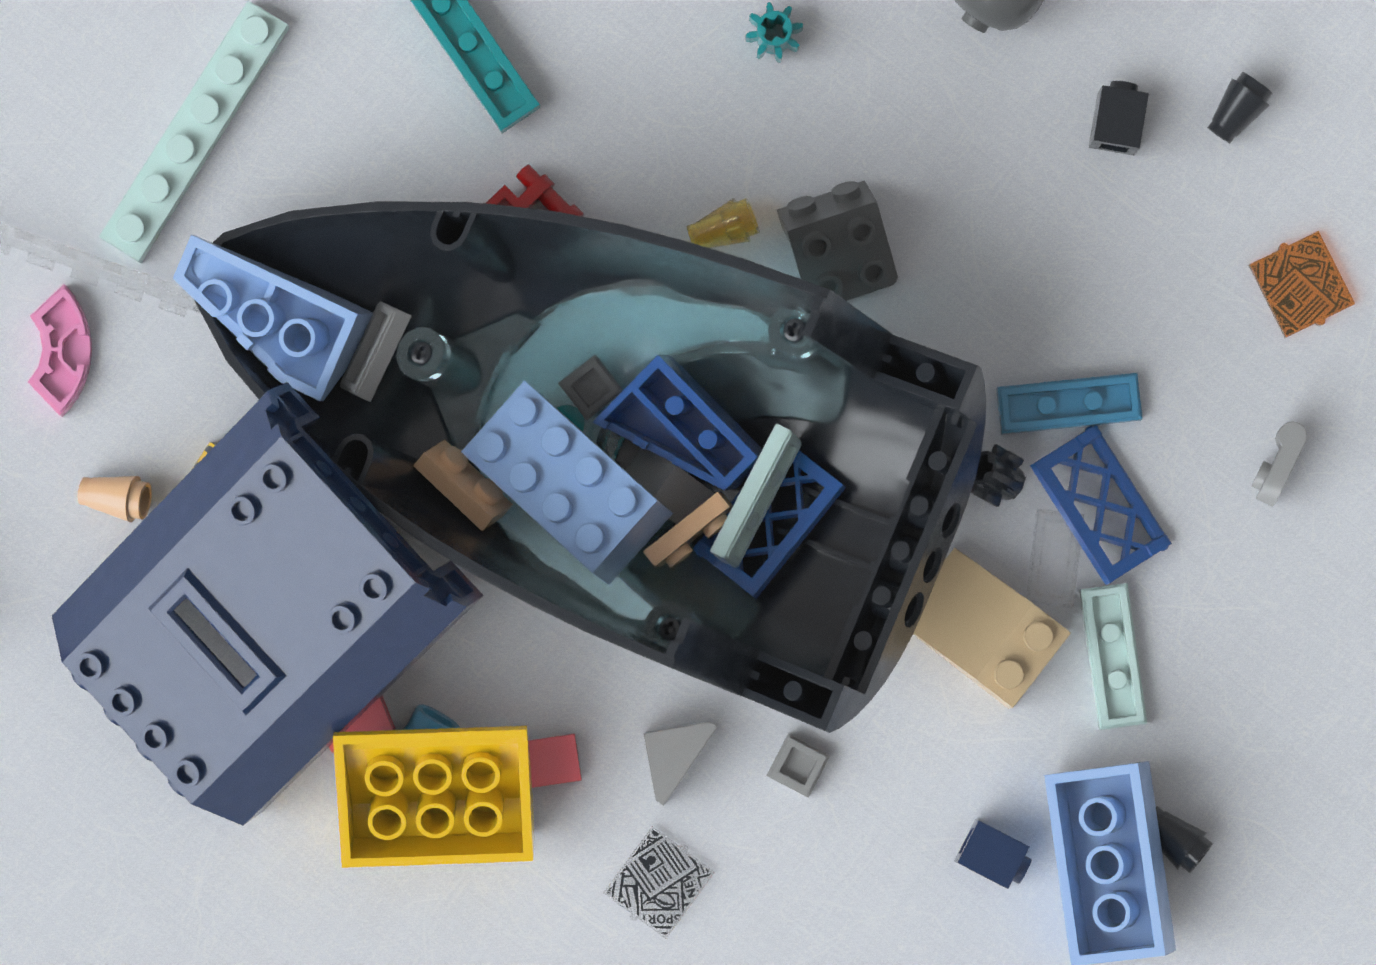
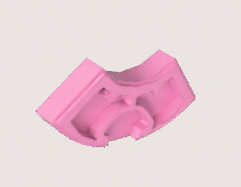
[28,284,92,417]

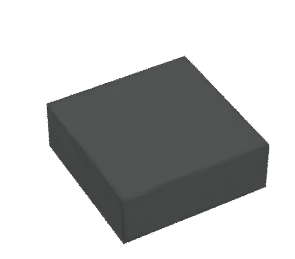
[558,354,623,420]

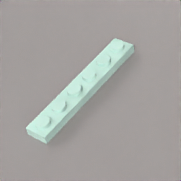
[99,1,289,263]

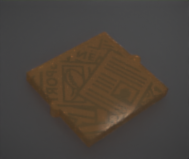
[1248,231,1355,338]

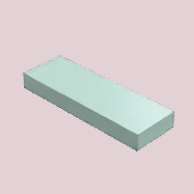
[710,423,802,568]
[1079,583,1147,730]

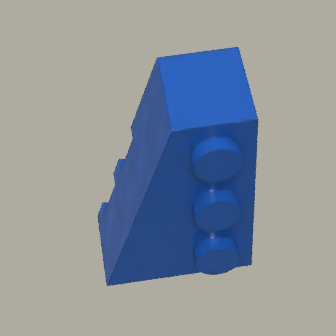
[592,355,762,491]

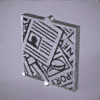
[603,826,715,939]

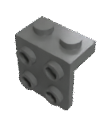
[777,180,898,301]

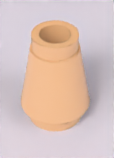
[78,476,152,522]

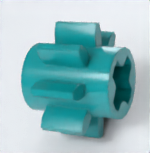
[745,2,803,63]

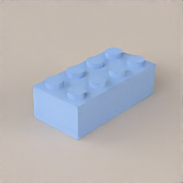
[461,380,673,585]
[1044,761,1176,965]

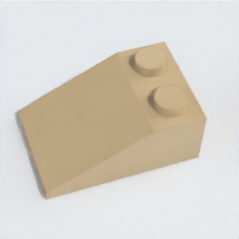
[913,548,1071,709]

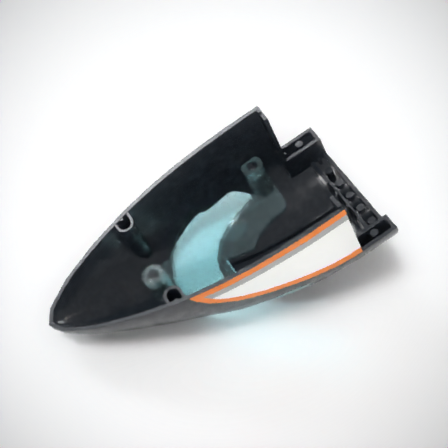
[194,201,986,733]

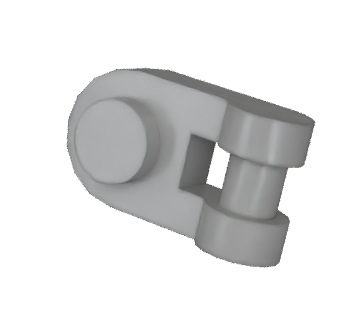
[1252,421,1307,507]

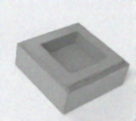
[766,734,830,798]

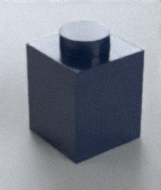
[954,819,1032,889]

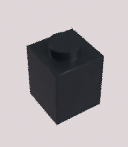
[1088,81,1149,156]

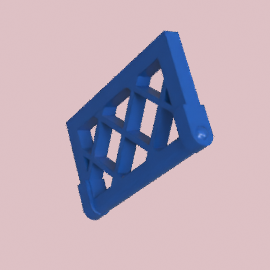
[1030,425,1172,585]
[693,451,846,599]

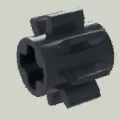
[971,444,1026,507]

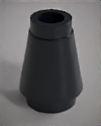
[1207,72,1273,144]
[1156,806,1213,873]

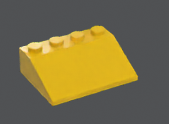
[333,726,535,868]

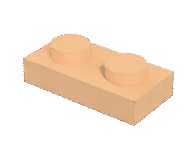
[414,440,513,531]
[643,492,733,568]

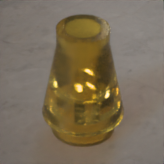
[687,198,760,248]

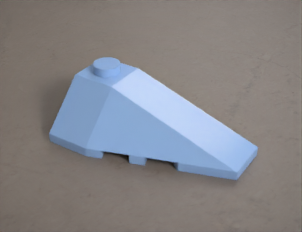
[173,235,373,401]

